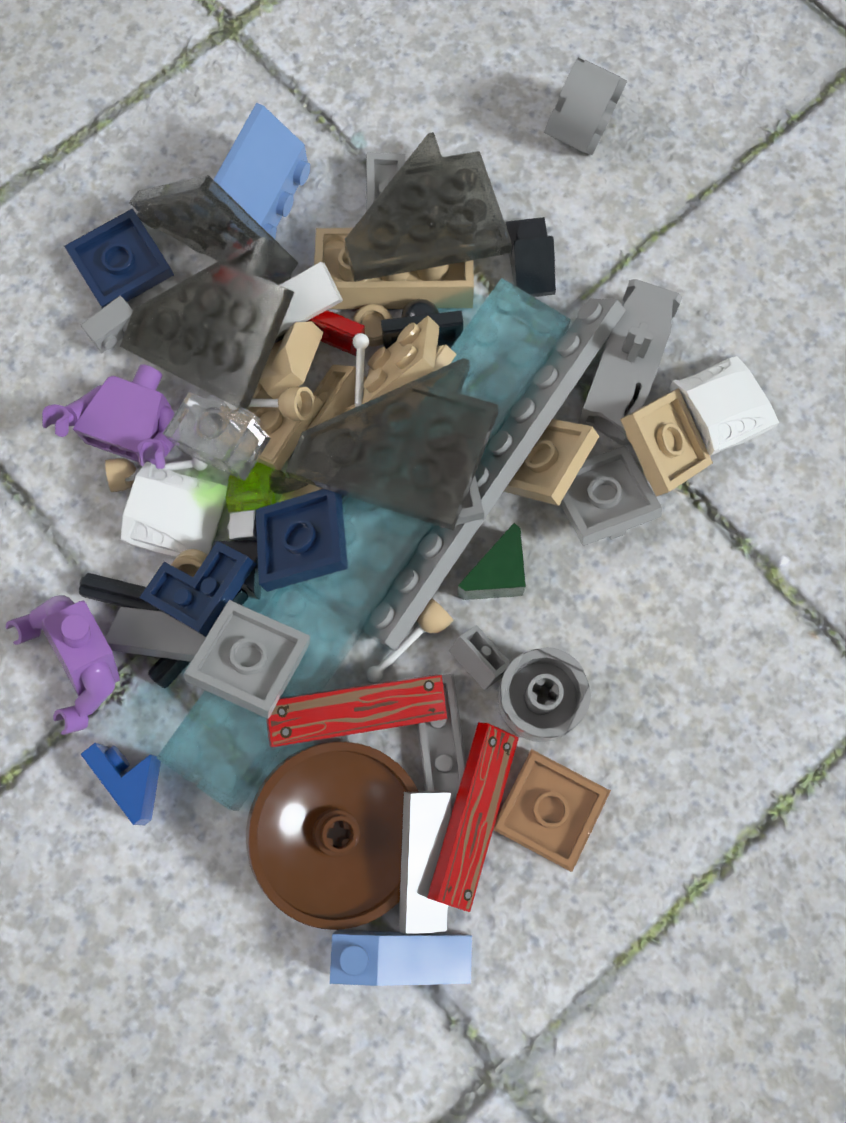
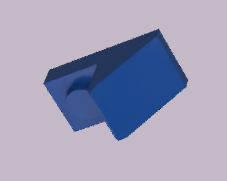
[81,743,161,826]

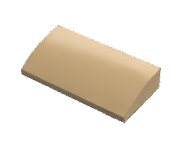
[314,227,474,309]

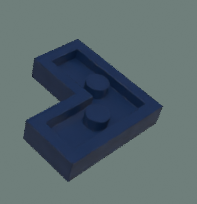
[139,541,256,637]

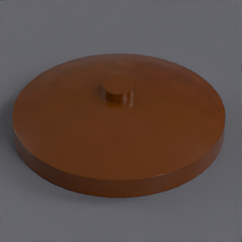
[246,742,418,930]

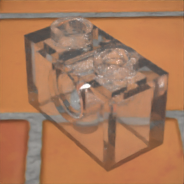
[162,392,271,481]

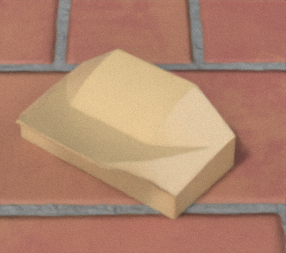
[244,321,323,399]

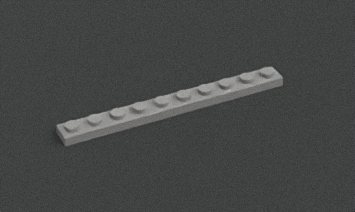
[363,298,626,651]

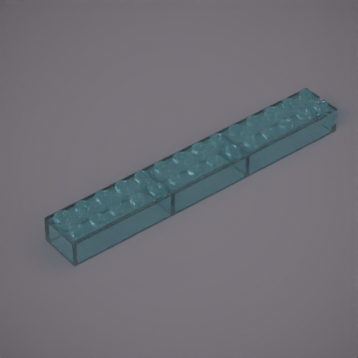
[157,278,571,811]

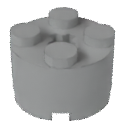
[544,57,627,155]
[498,647,591,742]

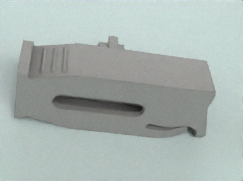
[578,279,682,445]

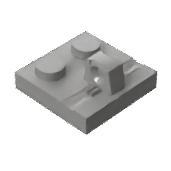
[560,445,662,546]
[184,600,311,719]

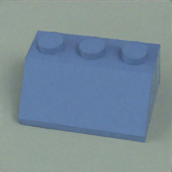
[202,103,310,261]

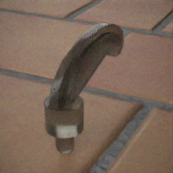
[270,467,321,494]

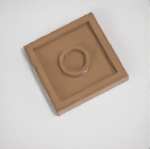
[493,749,611,872]

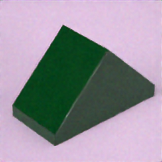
[457,523,526,600]

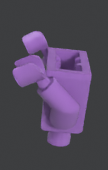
[42,364,179,469]
[5,595,120,735]

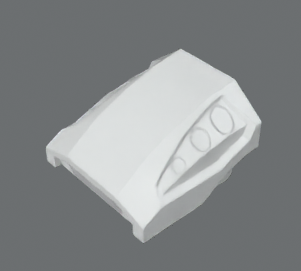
[669,356,779,456]
[121,462,232,559]

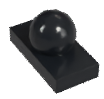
[381,298,464,349]

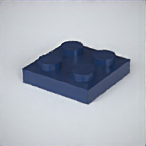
[64,208,174,309]
[256,485,348,592]

